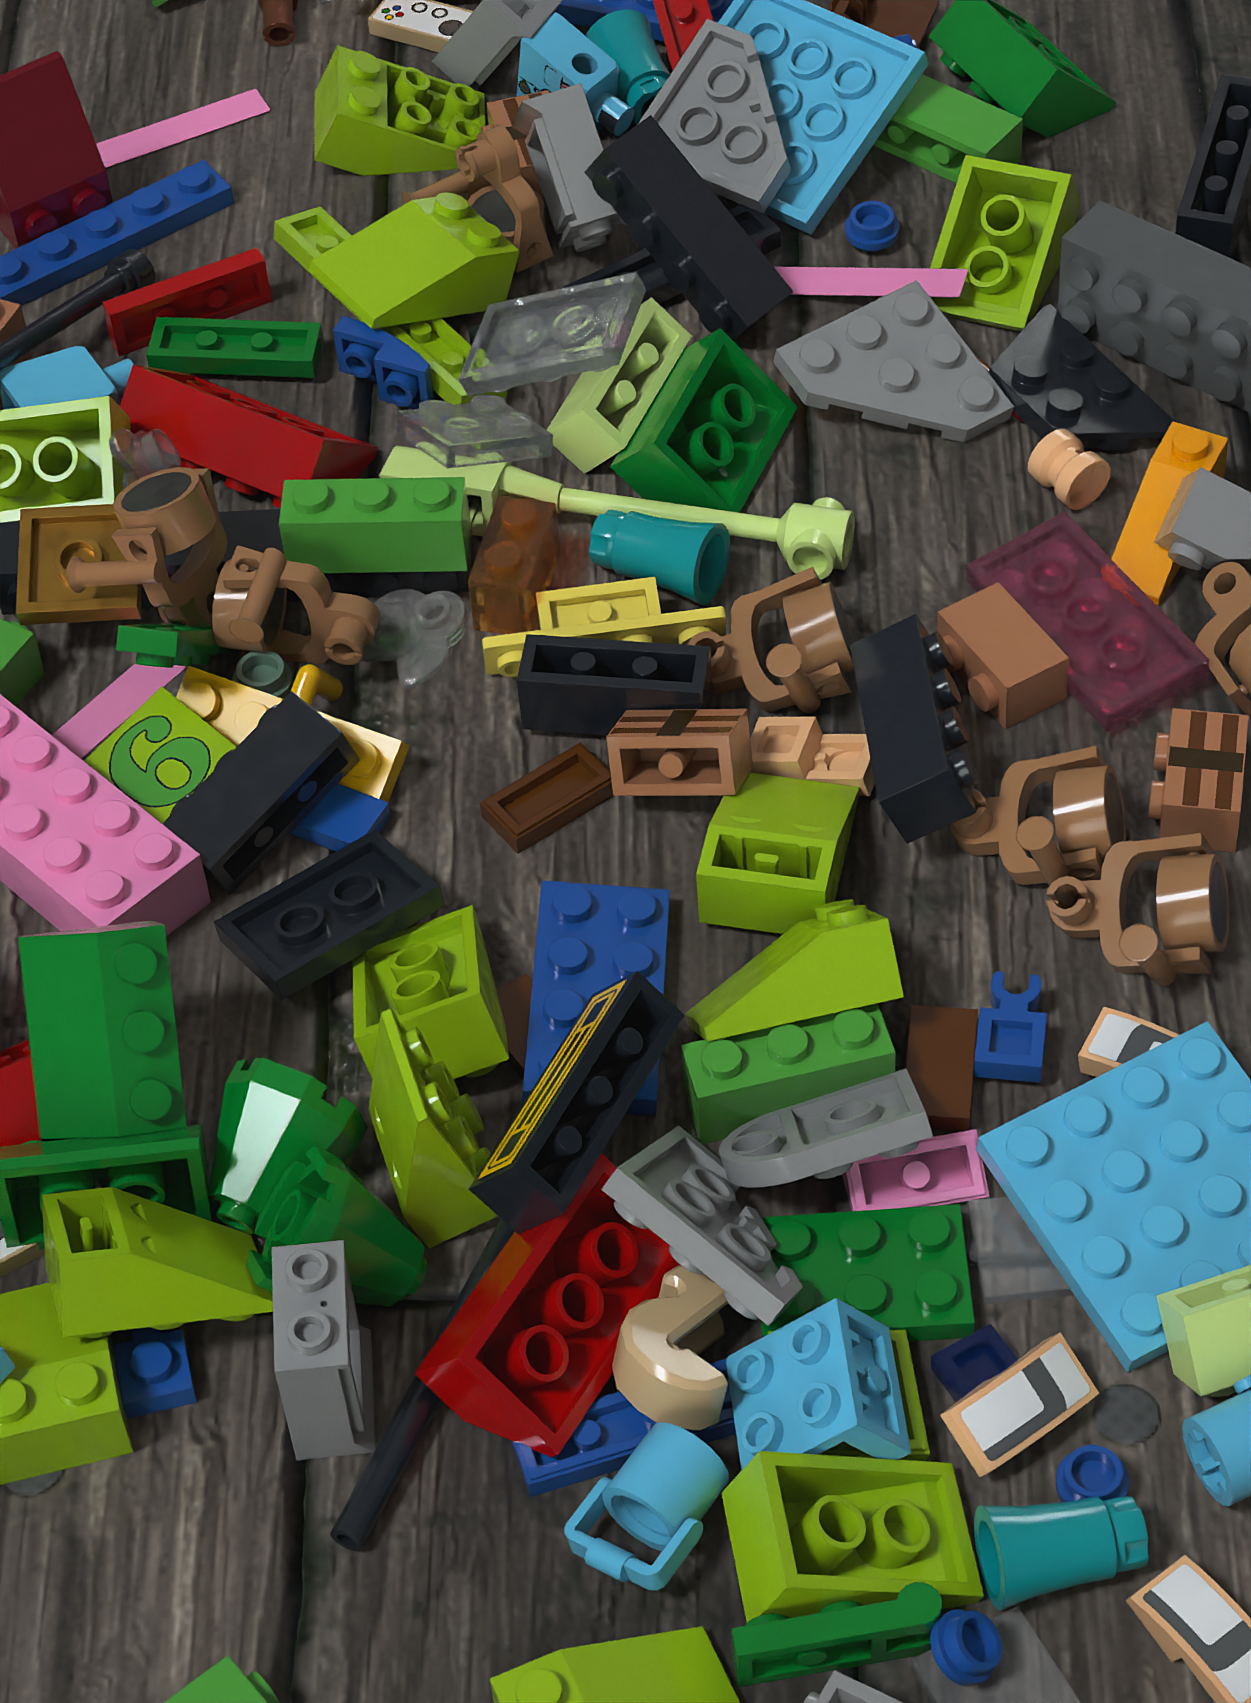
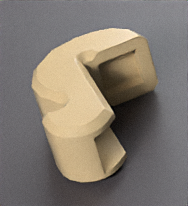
[612,1265,728,1430]

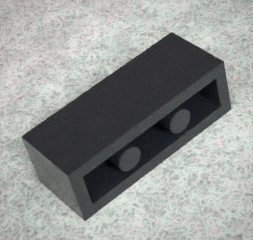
[517,634,713,735]
[163,691,360,895]

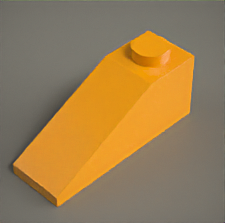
[1102,421,1229,606]

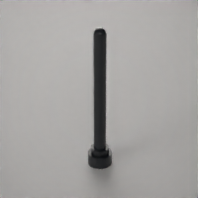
[0,249,155,370]

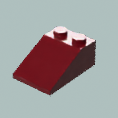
[0,51,113,249]

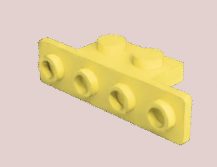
[482,577,726,677]

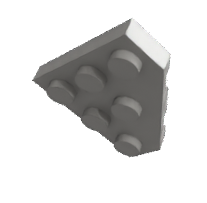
[637,19,791,214]
[773,280,1014,443]
[601,1126,803,1326]

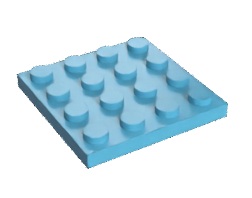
[718,0,929,235]
[976,1021,1251,1373]

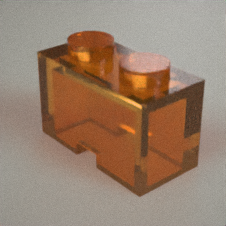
[468,495,561,634]

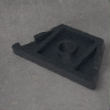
[989,304,1176,451]

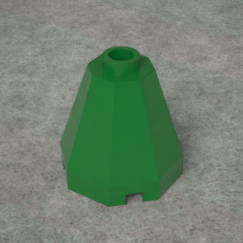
[208,1057,368,1234]
[246,1145,427,1307]

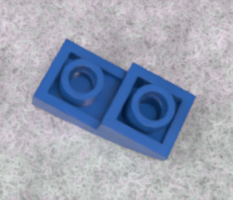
[333,316,435,414]

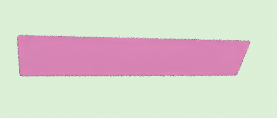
[96,89,270,168]
[774,267,968,297]
[52,622,188,759]

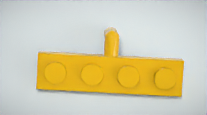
[176,664,410,802]

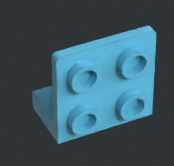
[726,1298,911,1471]

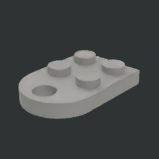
[719,1069,933,1187]

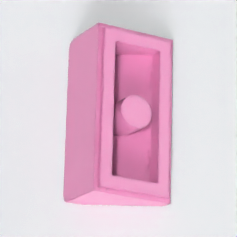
[842,1129,990,1211]

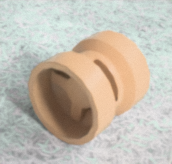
[1028,429,1111,510]

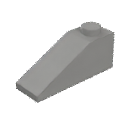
[1154,467,1251,570]

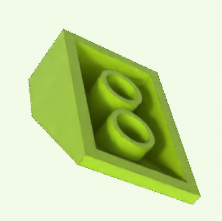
[930,155,1081,332]
[309,193,520,329]
[0,396,133,523]
[685,900,904,1041]
[352,905,509,1079]
[0,1282,133,1485]
[721,1451,984,1622]
[490,1626,740,1703]

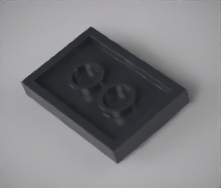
[214,830,445,1001]

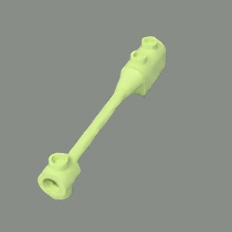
[379,441,855,580]

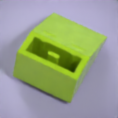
[314,45,485,176]
[696,772,860,934]
[368,1009,498,1248]
[42,1187,273,1338]

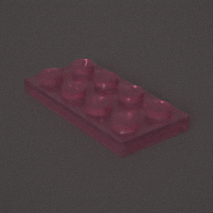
[966,511,1209,732]

